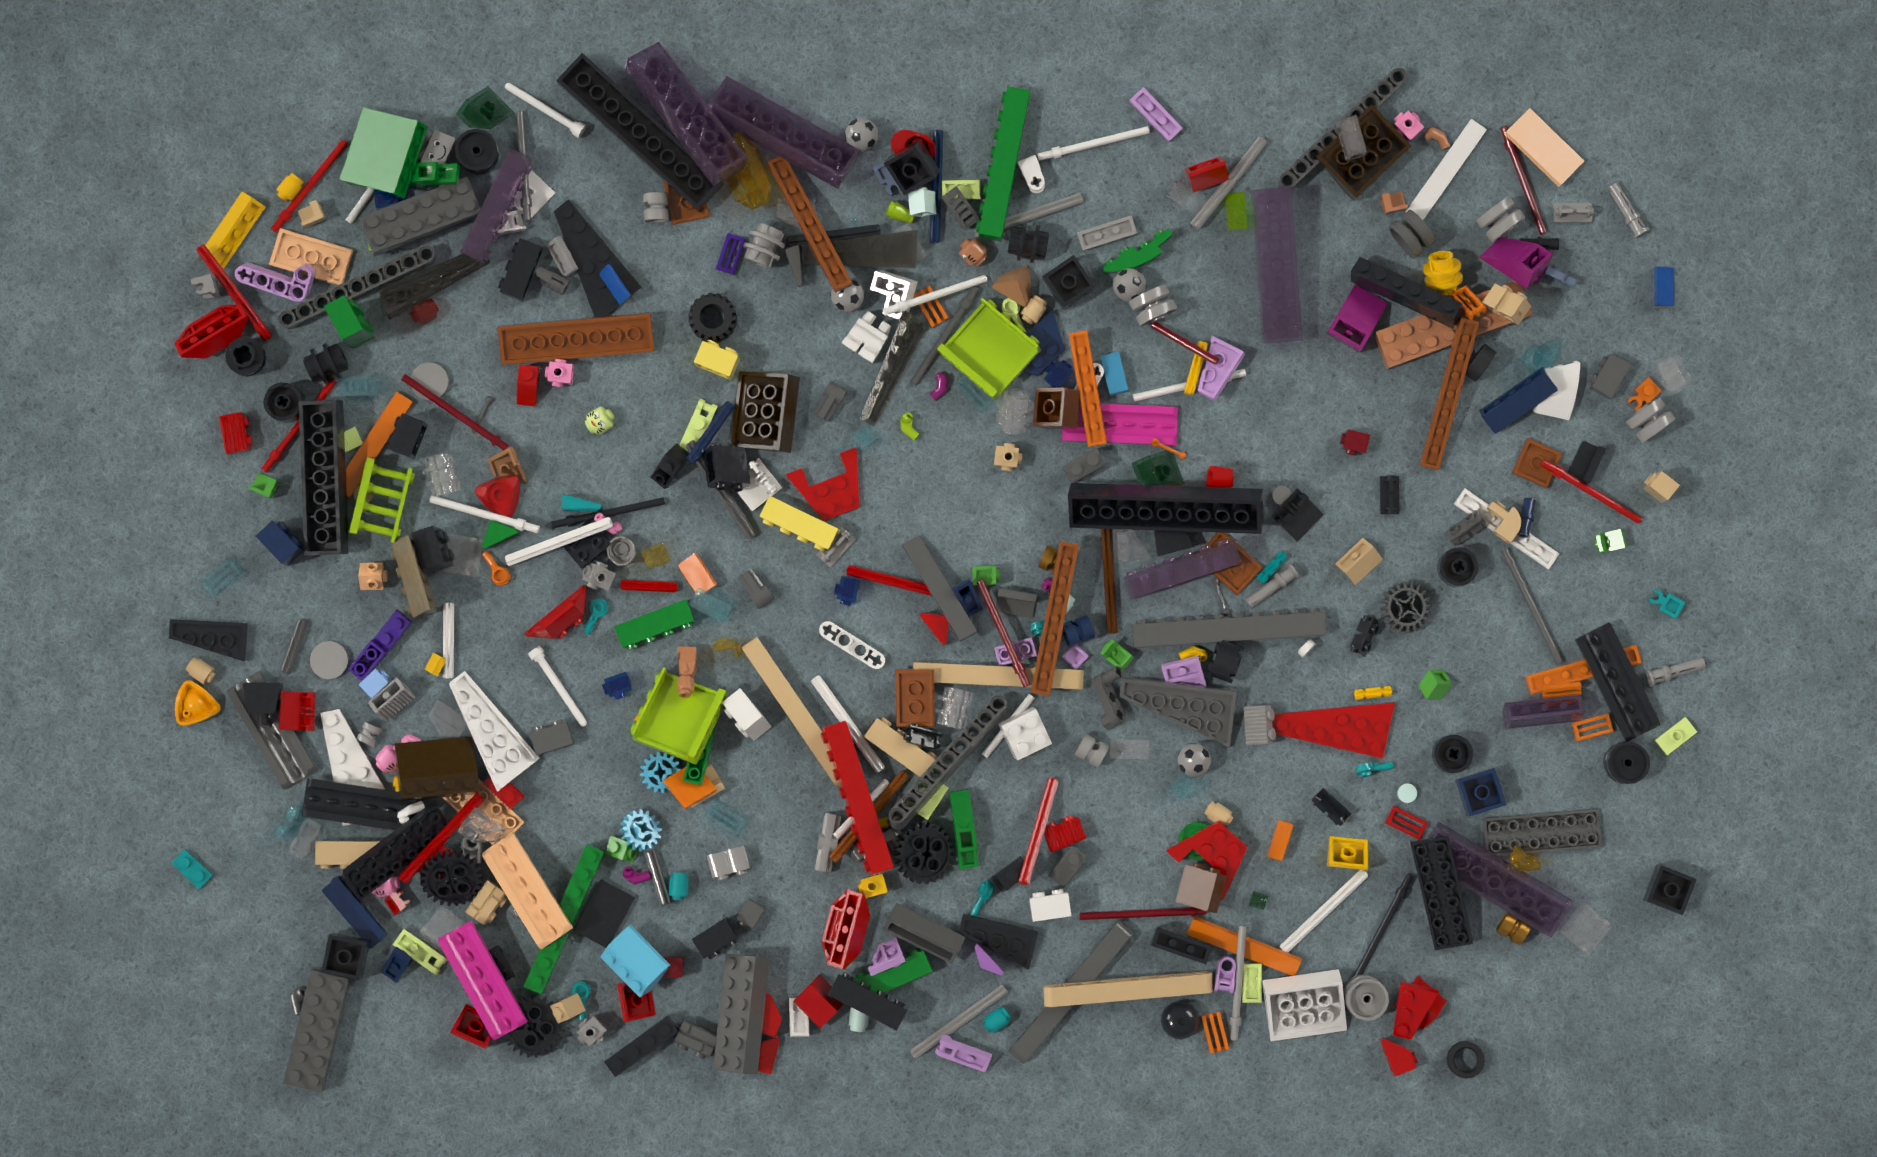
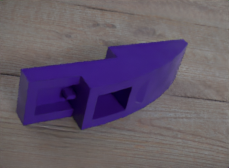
[348,609,413,681]

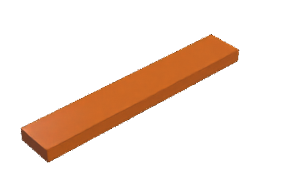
[1069,330,1107,447]
[346,392,413,498]
[1525,645,1642,695]
[1187,916,1302,976]

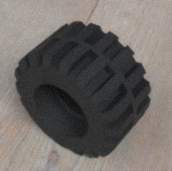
[688,293,737,342]

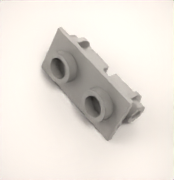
[1553,203,1594,222]
[816,527,855,567]

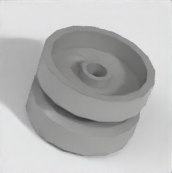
[1476,195,1526,242]
[1129,284,1177,327]
[1626,397,1676,443]
[1343,974,1389,1021]

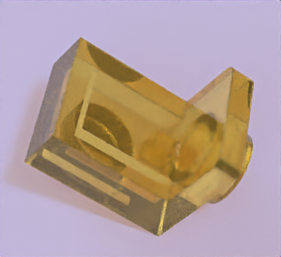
[712,637,742,659]
[1510,845,1541,872]

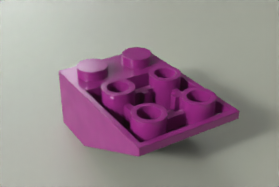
[1480,237,1553,289]
[1326,284,1388,353]

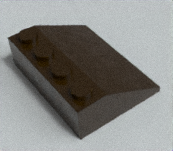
[1316,105,1411,201]
[731,371,800,453]
[394,737,479,801]

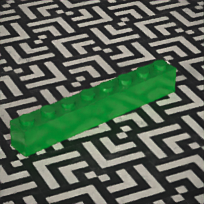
[976,86,1030,242]
[524,844,605,994]

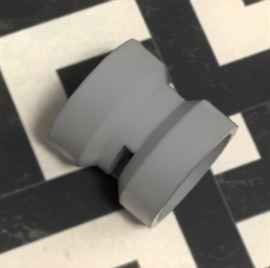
[356,721,382,747]

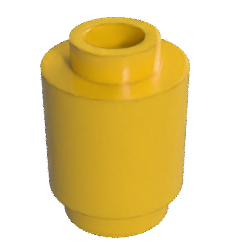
[276,173,304,202]

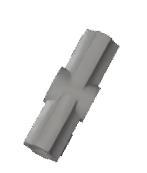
[814,813,841,873]

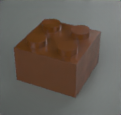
[1033,388,1080,429]

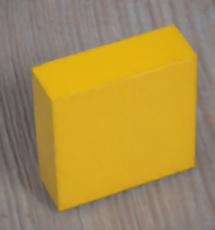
[424,653,446,677]

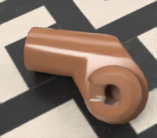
[1424,127,1451,150]

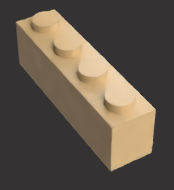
[864,717,938,777]
[315,841,380,869]

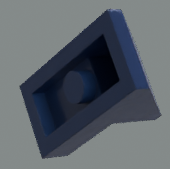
[952,579,983,617]
[381,947,413,983]

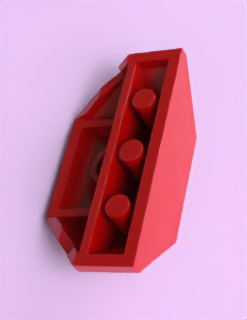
[174,304,248,359]
[524,585,588,640]
[822,890,870,970]

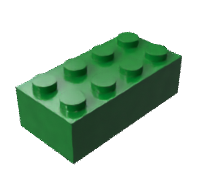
[324,295,374,348]

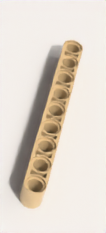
[741,637,840,788]
[913,662,1084,690]
[1043,971,1213,1007]

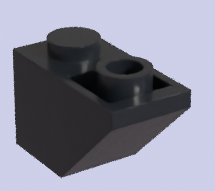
[650,443,689,489]

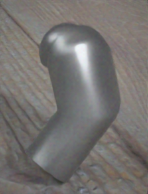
[290,987,306,1015]

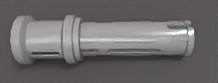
[1607,182,1649,238]
[1245,563,1300,608]
[1646,657,1706,687]

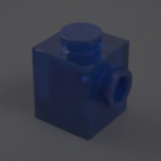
[374,190,404,210]
[1044,360,1073,388]
[834,576,860,606]
[602,672,633,700]

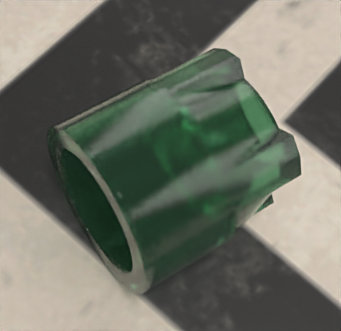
[1249,891,1268,910]

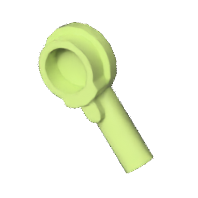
[1002,298,1026,332]

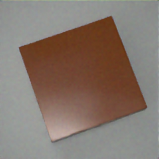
[1512,438,1563,489]

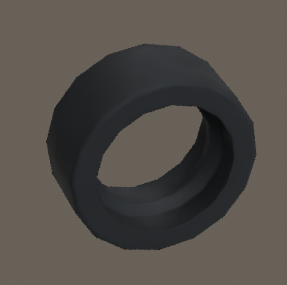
[1465,344,1497,382]
[1447,1041,1485,1079]

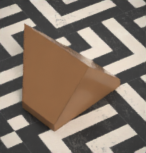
[992,264,1032,307]
[487,447,528,483]

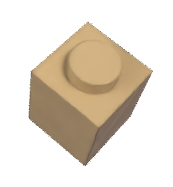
[550,993,586,1023]

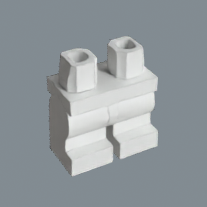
[842,311,891,363]

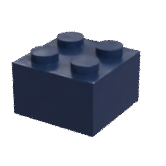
[256,520,304,566]
[1455,768,1506,817]

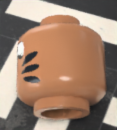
[959,238,987,266]

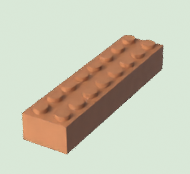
[1373,281,1533,370]

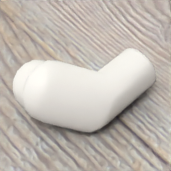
[397,801,425,824]

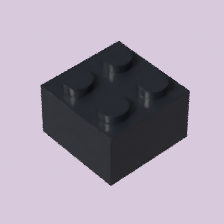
[884,139,940,195]
[1042,255,1096,310]
[387,413,428,460]
[411,526,454,573]
[1643,864,1697,915]
[692,917,739,959]
[321,933,371,980]

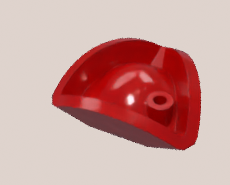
[475,475,520,518]

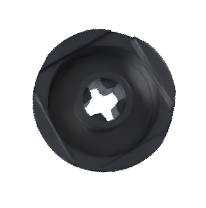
[263,382,305,423]
[1437,547,1479,587]
[1207,640,1245,684]
[1432,735,1473,773]

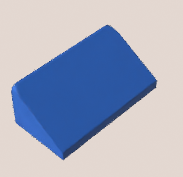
[600,264,632,305]
[1654,267,1674,306]

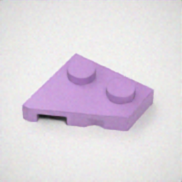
[1161,655,1207,687]
[868,937,906,976]

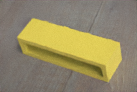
[760,496,840,552]

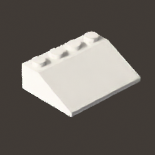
[1262,969,1347,1041]

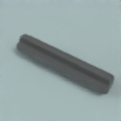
[280,618,308,674]
[645,849,671,906]

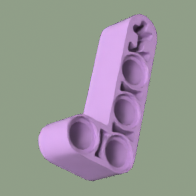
[235,263,316,302]

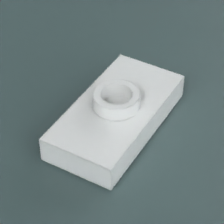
[789,998,809,1037]

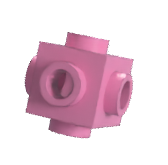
[1393,110,1424,143]
[545,359,574,387]

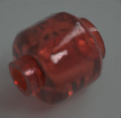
[409,297,439,325]

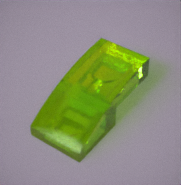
[1225,192,1247,230]

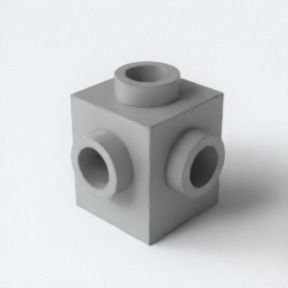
[582,561,616,591]
[577,1015,608,1046]

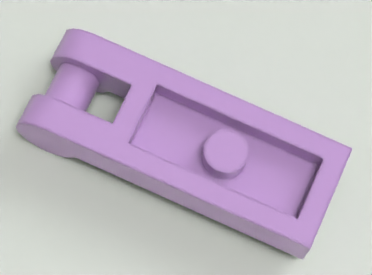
[935,1035,992,1072]

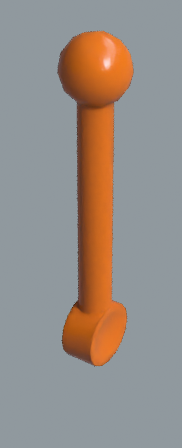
[1152,439,1186,459]

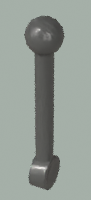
[471,396,493,433]
[1211,578,1230,616]

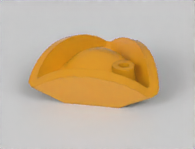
[175,680,220,726]

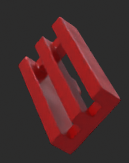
[1385,806,1428,840]

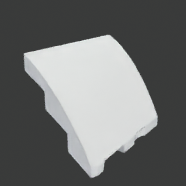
[1533,361,1580,420]

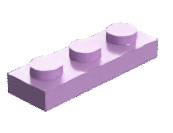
[1129,87,1183,142]

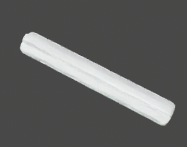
[443,603,454,679]

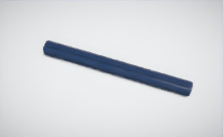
[929,130,943,243]

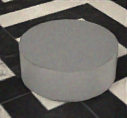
[1272,486,1291,505]

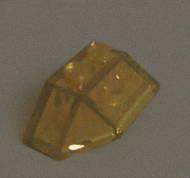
[721,132,772,210]

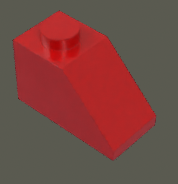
[517,364,541,407]
[1379,1038,1418,1076]

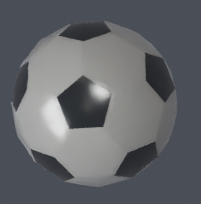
[845,118,879,152]
[1113,268,1147,302]
[830,279,865,312]
[1177,743,1211,778]

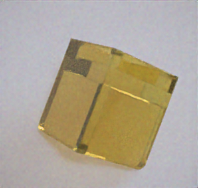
[641,542,670,569]

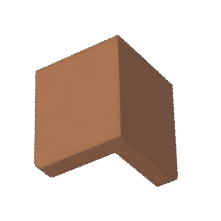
[1380,192,1408,215]

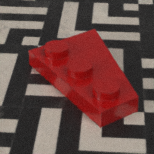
[1393,981,1439,1040]

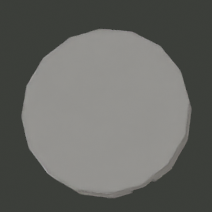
[411,362,449,401]
[310,641,349,679]

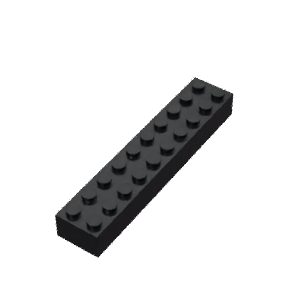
[556,53,724,212]
[1068,483,1264,534]

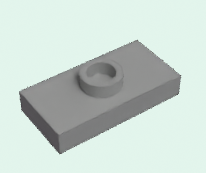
[546,235,578,278]

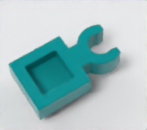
[1648,589,1685,619]

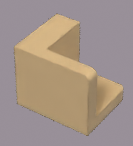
[298,200,326,228]

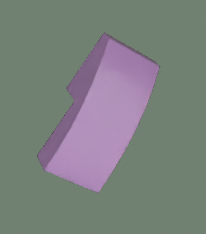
[994,637,1038,666]

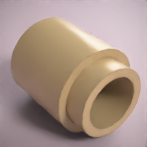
[1020,295,1047,325]
[186,657,216,684]
[1204,801,1233,826]

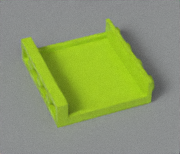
[937,298,1041,401]
[630,667,728,765]

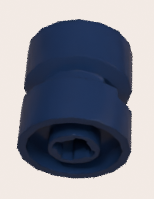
[1062,615,1095,648]

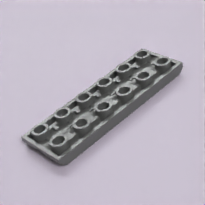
[226,671,318,790]
[1483,809,1602,857]

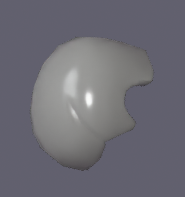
[607,536,636,566]

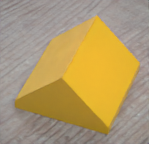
[1326,836,1368,870]

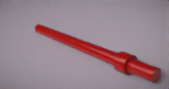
[270,140,348,233]
[261,378,338,473]
[1540,459,1642,524]

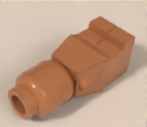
[677,646,697,698]

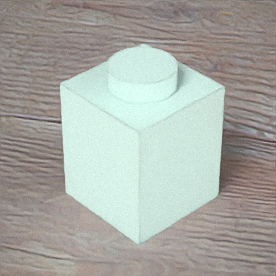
[908,187,936,218]

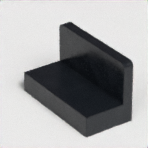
[1567,441,1606,485]

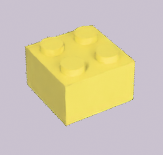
[694,340,740,380]

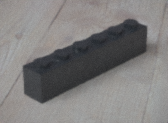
[1351,256,1462,329]

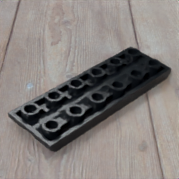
[1575,622,1660,742]
[301,778,421,830]
[343,803,448,901]
[1410,835,1473,950]

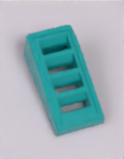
[562,494,602,511]

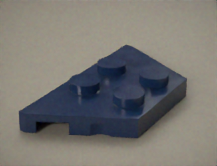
[1023,310,1065,376]

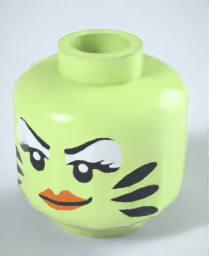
[585,406,614,435]

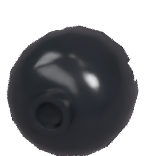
[1161,1001,1199,1040]

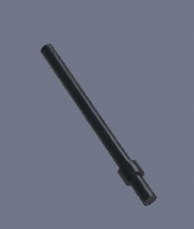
[551,497,665,529]
[1353,874,1413,977]

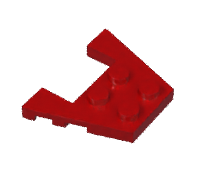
[786,447,860,521]
[1166,820,1247,901]

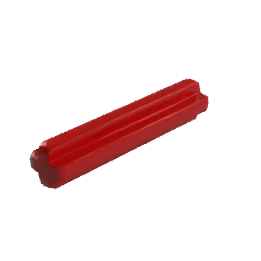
[620,580,677,593]

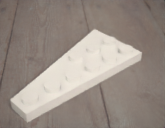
[449,671,539,792]
[320,709,386,826]

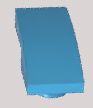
[1100,351,1129,396]

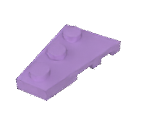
[1198,336,1245,401]

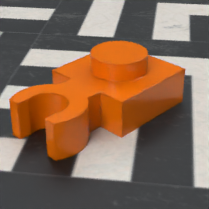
[1627,377,1662,411]

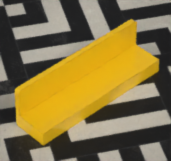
[206,192,265,269]

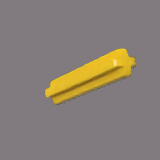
[1184,341,1208,396]

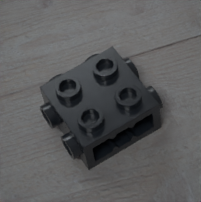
[703,443,750,492]

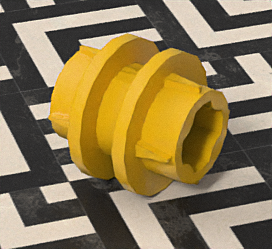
[1423,251,1463,296]

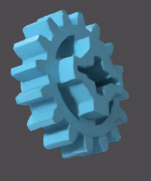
[640,752,681,793]
[619,809,662,852]

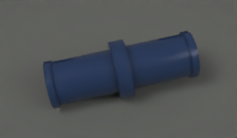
[1517,498,1536,538]

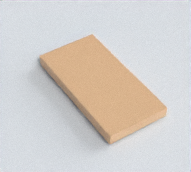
[1504,108,1584,187]
[269,228,354,285]

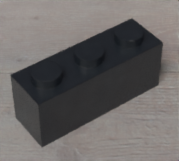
[498,238,543,302]
[1150,927,1212,964]

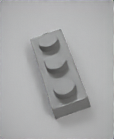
[1077,215,1137,252]

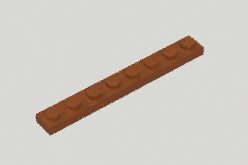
[767,154,852,293]
[1419,317,1480,470]
[1031,541,1079,696]

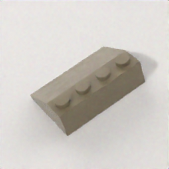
[390,535,438,618]

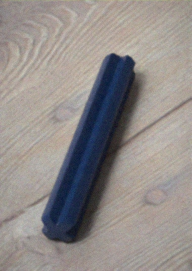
[687,401,734,464]

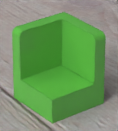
[248,473,280,499]
[1418,670,1452,700]

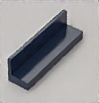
[1479,366,1558,434]
[322,876,388,948]

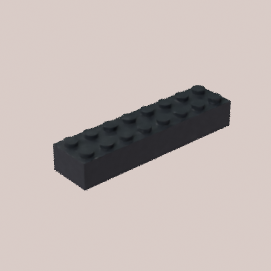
[299,400,348,555]

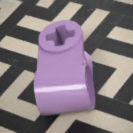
[1213,956,1236,994]

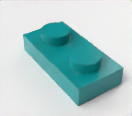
[171,849,213,890]

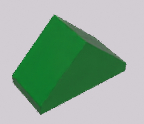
[482,520,520,550]

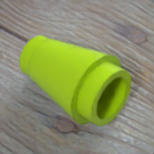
[885,201,914,224]

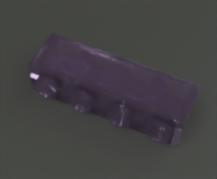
[1502,695,1584,729]

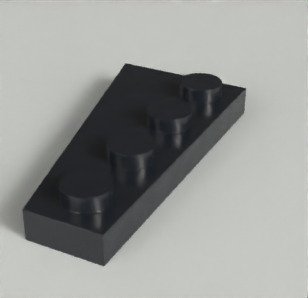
[169,619,248,662]
[959,913,1038,970]

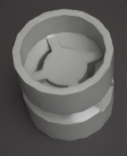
[643,192,669,223]
[1074,734,1110,768]

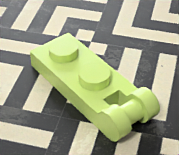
[680,398,718,452]
[393,929,448,975]

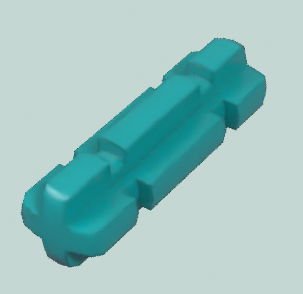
[1257,551,1287,584]

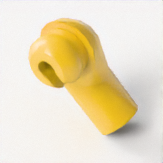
[1178,646,1208,662]

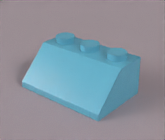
[600,924,670,997]

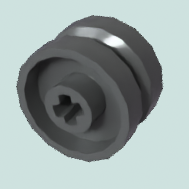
[1388,210,1436,259]

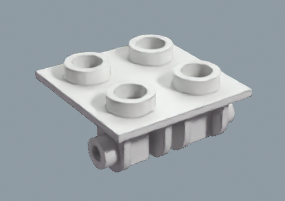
[737,458,782,511]

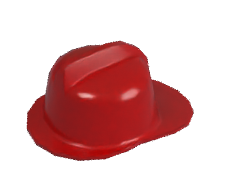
[891,129,936,158]

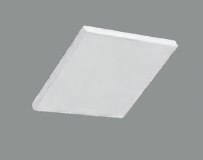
[502,167,555,218]

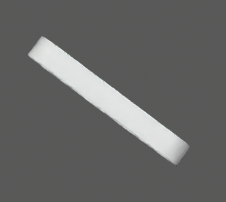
[819,621,885,669]

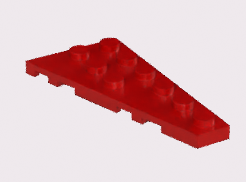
[1272,702,1395,759]

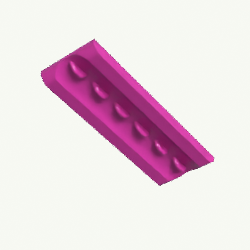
[1062,403,1178,446]
[438,920,528,1040]

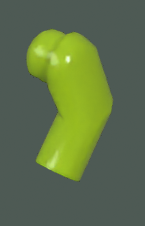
[900,412,920,441]

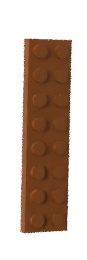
[497,313,654,365]

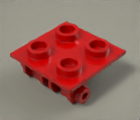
[279,691,316,731]

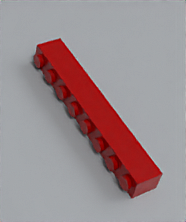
[820,720,894,876]

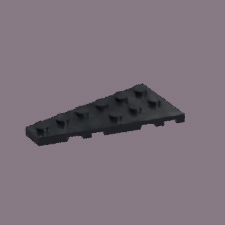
[554,199,642,317]

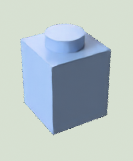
[359,669,391,698]

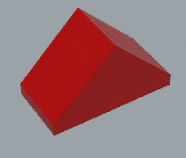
[920,613,949,646]

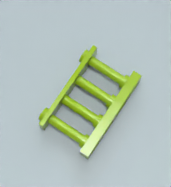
[348,457,415,543]

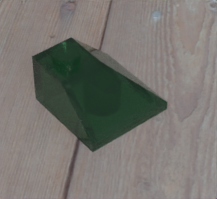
[456,86,514,129]
[1131,450,1185,486]

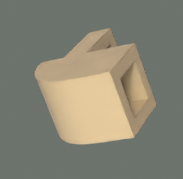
[1486,501,1521,544]

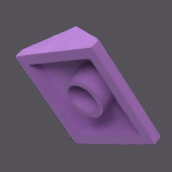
[974,943,1004,975]

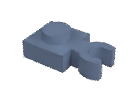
[873,162,901,195]
[1543,266,1577,289]

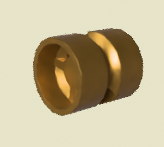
[1038,545,1058,574]
[1495,911,1532,946]

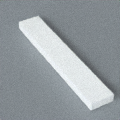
[1405,119,1487,220]
[1454,488,1559,570]

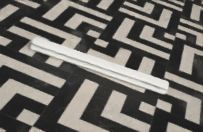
[505,517,613,566]
[811,676,885,773]
[1280,870,1368,952]

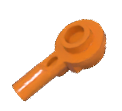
[482,551,511,586]

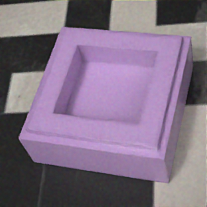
[1062,645,1089,670]

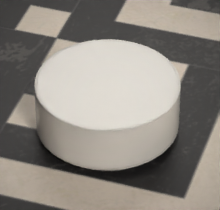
[1298,639,1316,658]

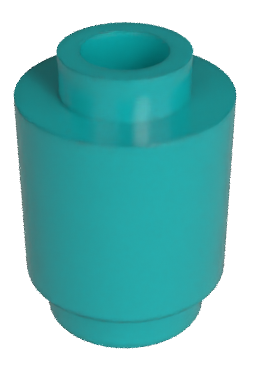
[668,872,689,900]
[983,1006,1012,1034]

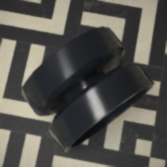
[455,129,500,175]
[1603,742,1650,784]

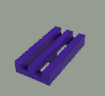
[716,233,746,275]

